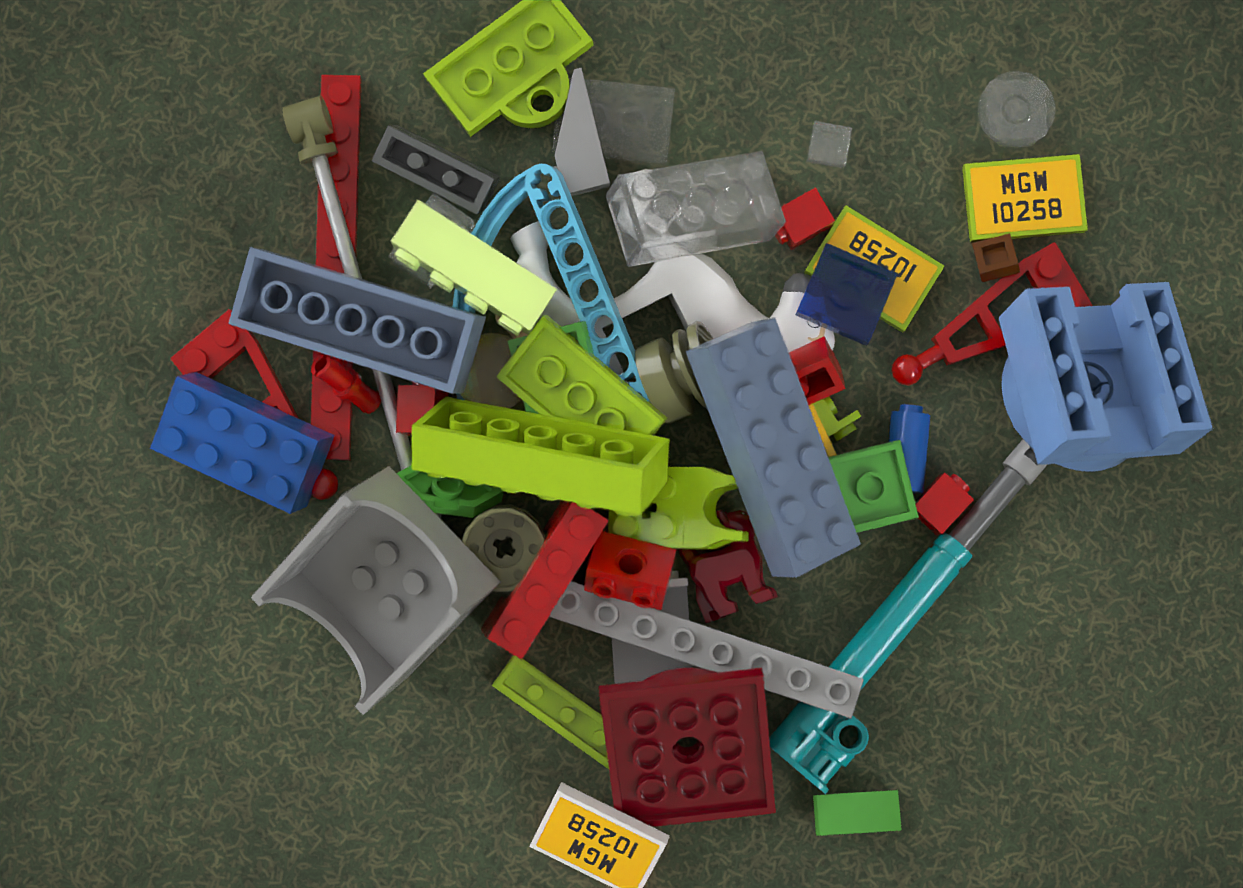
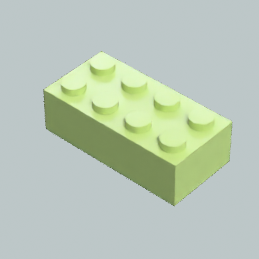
[391,200,557,336]

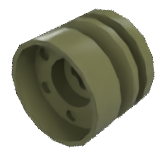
[635,321,713,424]
[462,504,545,592]

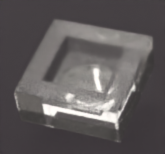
[806,121,852,168]

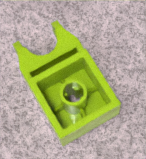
[608,467,748,549]

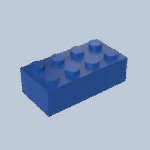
[150,372,335,514]

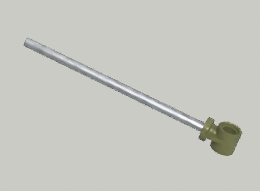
[282,96,412,470]

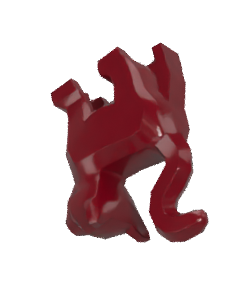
[679,509,778,623]

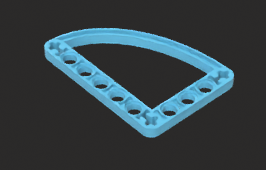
[452,164,650,403]

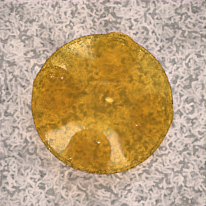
[460,333,522,408]

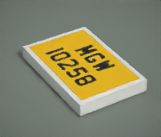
[529,782,669,888]

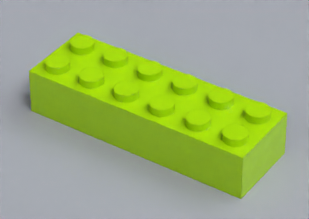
[412,397,669,516]

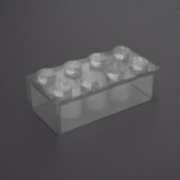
[606,151,786,267]

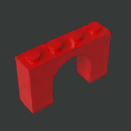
[481,500,609,660]

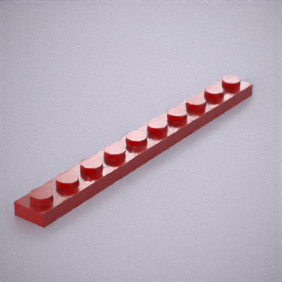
[311,75,362,461]

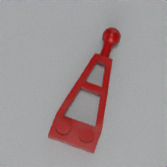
[891,242,1093,385]
[170,309,338,500]

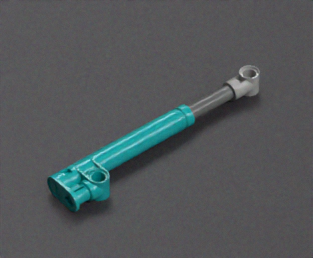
[769,439,1048,795]

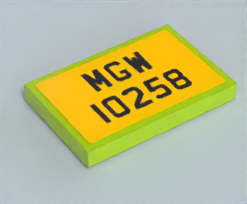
[962,154,1088,242]
[804,205,944,333]

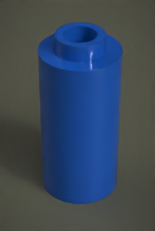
[889,404,930,494]

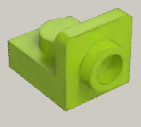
[813,397,862,441]

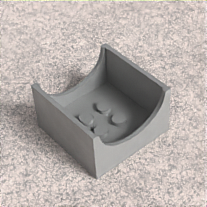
[251,466,501,715]

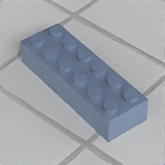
[228,247,486,394]
[686,318,861,577]

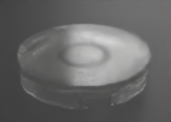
[977,71,1056,149]

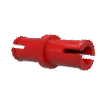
[311,354,381,414]

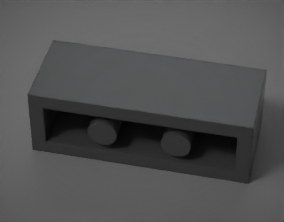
[372,125,500,214]

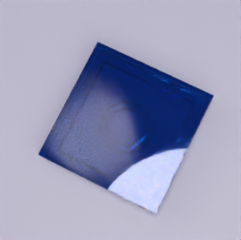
[795,243,898,346]

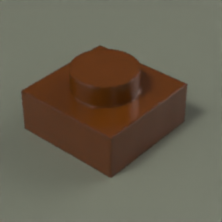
[972,233,1020,282]

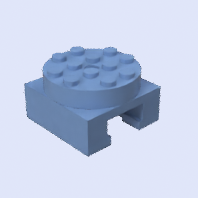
[999,282,1213,471]

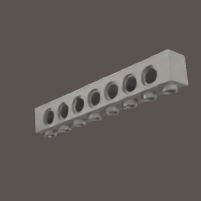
[549,581,864,719]

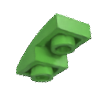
[813,790,901,836]

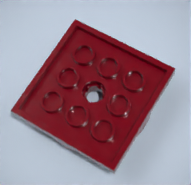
[599,667,776,827]

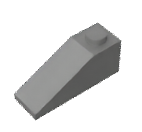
[554,68,610,196]

